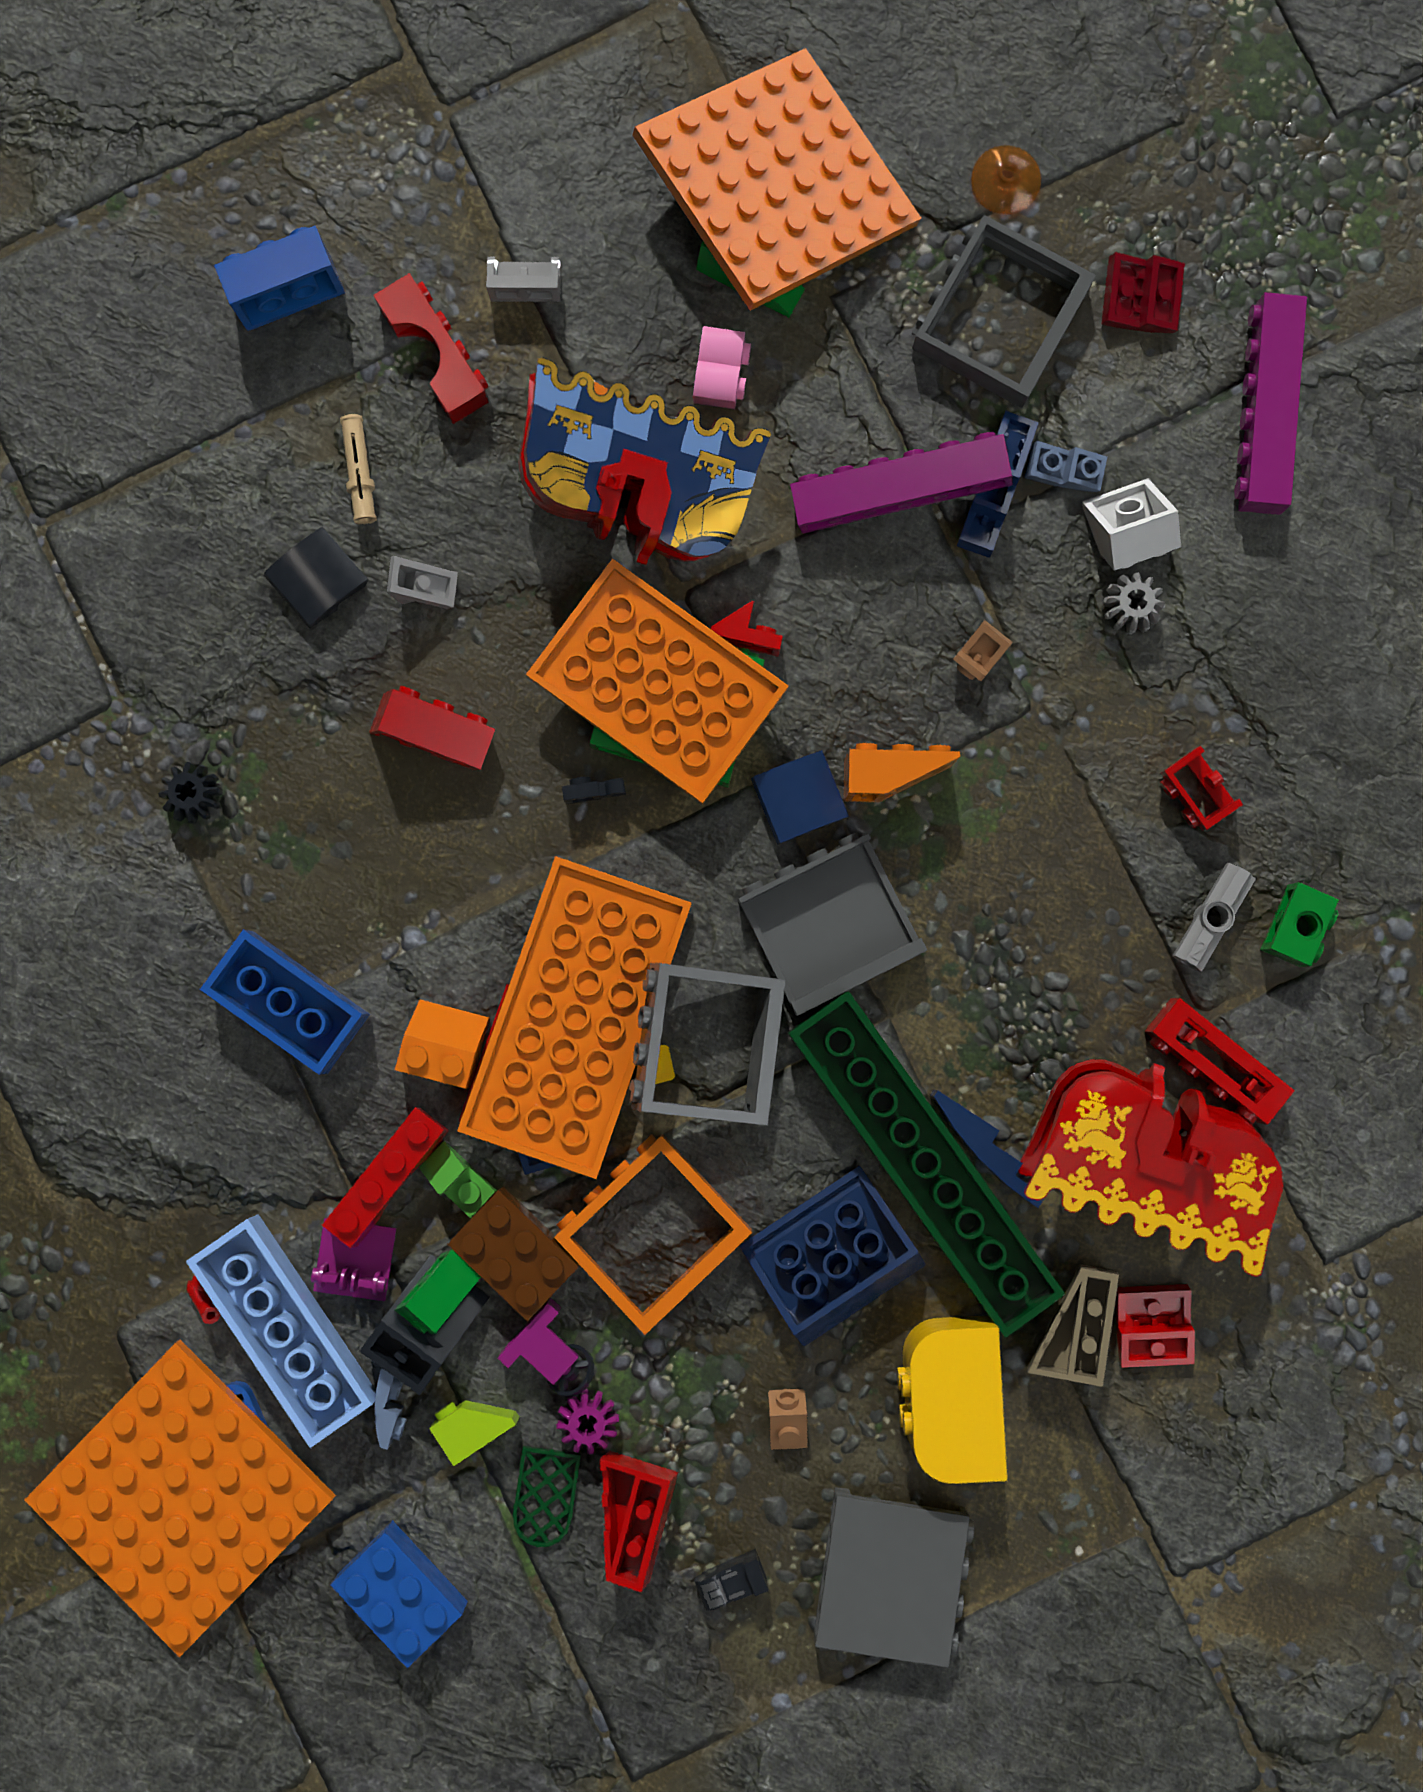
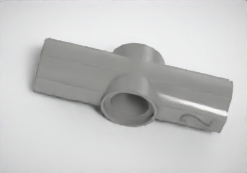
[1172,863,1256,972]

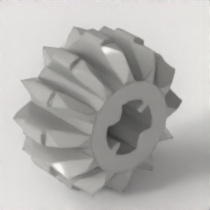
[1102,572,1165,635]

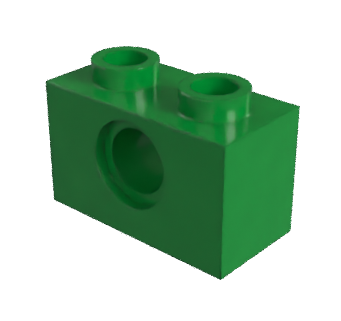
[1260,882,1339,967]

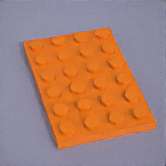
[526,558,789,805]

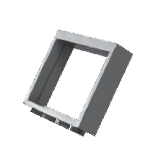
[911,215,1096,409]
[629,963,785,1126]

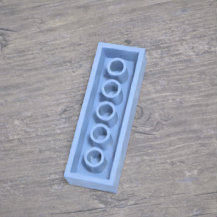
[186,1214,376,1448]

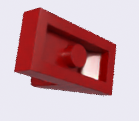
[711,601,783,656]

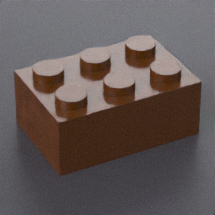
[448,1186,579,1321]

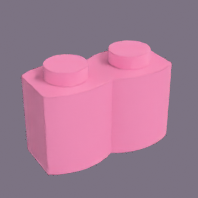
[693,326,751,409]

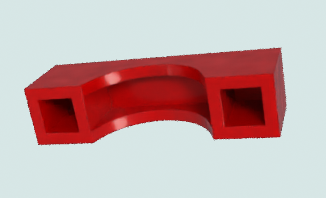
[373,273,489,424]
[322,1107,449,1248]

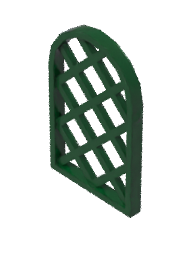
[513,1446,581,1547]

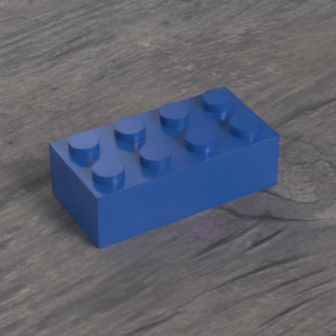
[200,929,370,1075]

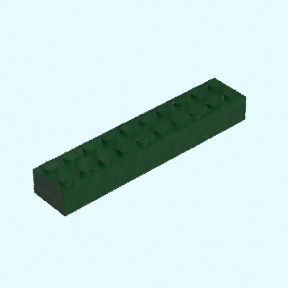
[787,991,1066,1338]

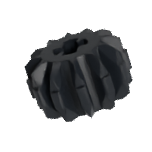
[158,762,223,824]

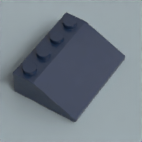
[739,1166,926,1347]

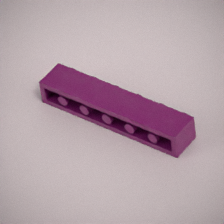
[1234,292,1307,515]
[790,432,1012,534]

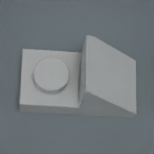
[387,556,458,609]

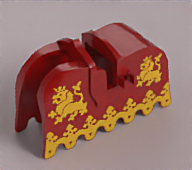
[1018,1059,1283,1277]

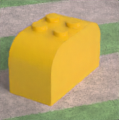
[897,1316,1007,1483]

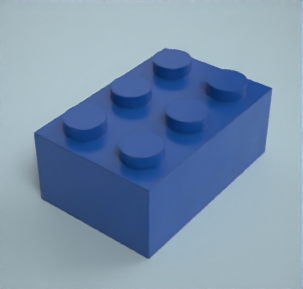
[214,225,345,331]
[331,1520,468,1668]

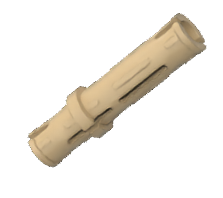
[340,414,377,524]

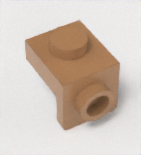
[953,620,1013,681]
[768,1389,807,1450]

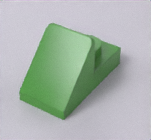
[419,1141,497,1218]

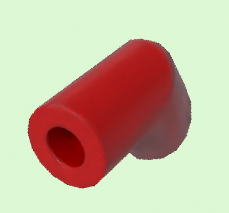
[186,1275,220,1324]

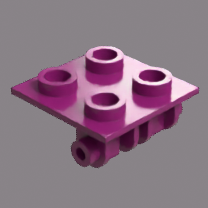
[311,1218,397,1301]

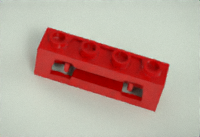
[1144,998,1295,1125]

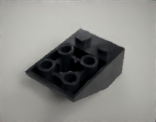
[359,1254,490,1395]

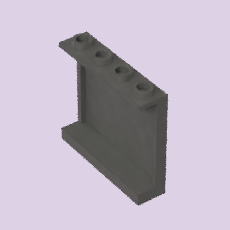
[738,832,928,1016]
[813,1487,974,1668]

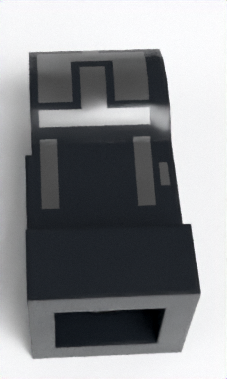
[694,1548,769,1610]

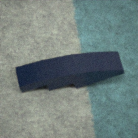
[957,411,1039,558]
[930,1089,1045,1208]

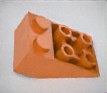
[843,743,960,803]

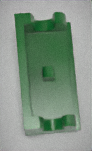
[395,1249,481,1335]

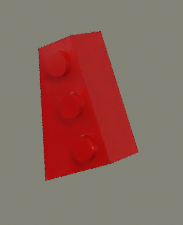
[369,686,495,770]
[600,1450,679,1592]

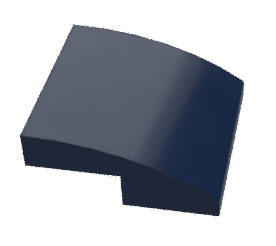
[751,750,849,845]

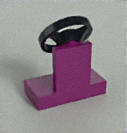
[498,1298,595,1397]

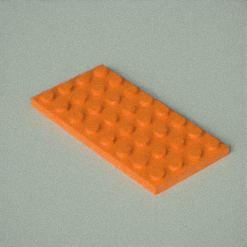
[457,856,692,1179]

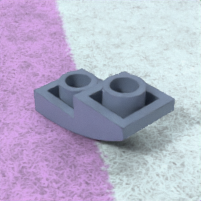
[1025,441,1107,492]
[375,1368,407,1450]

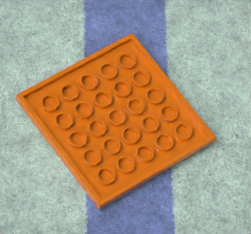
[632,48,921,311]
[24,1340,336,1657]

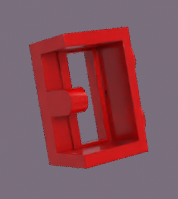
[1160,746,1243,831]

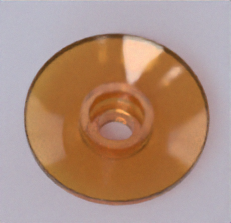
[971,145,1041,215]

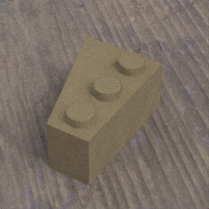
[1027,1264,1119,1387]

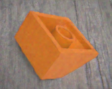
[395,999,490,1089]

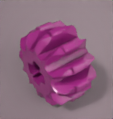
[556,1389,619,1455]

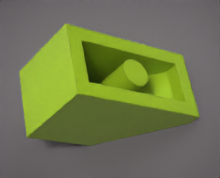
[429,1400,519,1466]

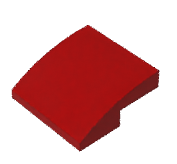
[1115,1284,1195,1368]

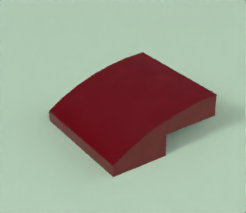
[1101,252,1185,333]

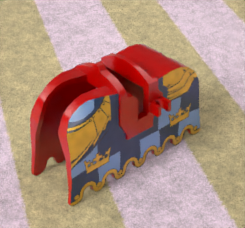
[518,357,771,565]

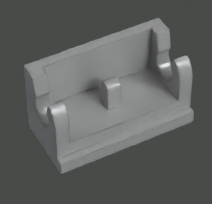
[486,257,561,302]

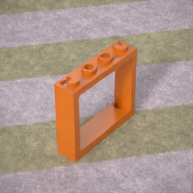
[554,1133,752,1335]

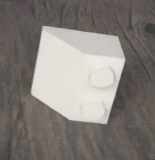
[1082,479,1181,571]

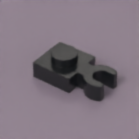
[562,777,626,805]

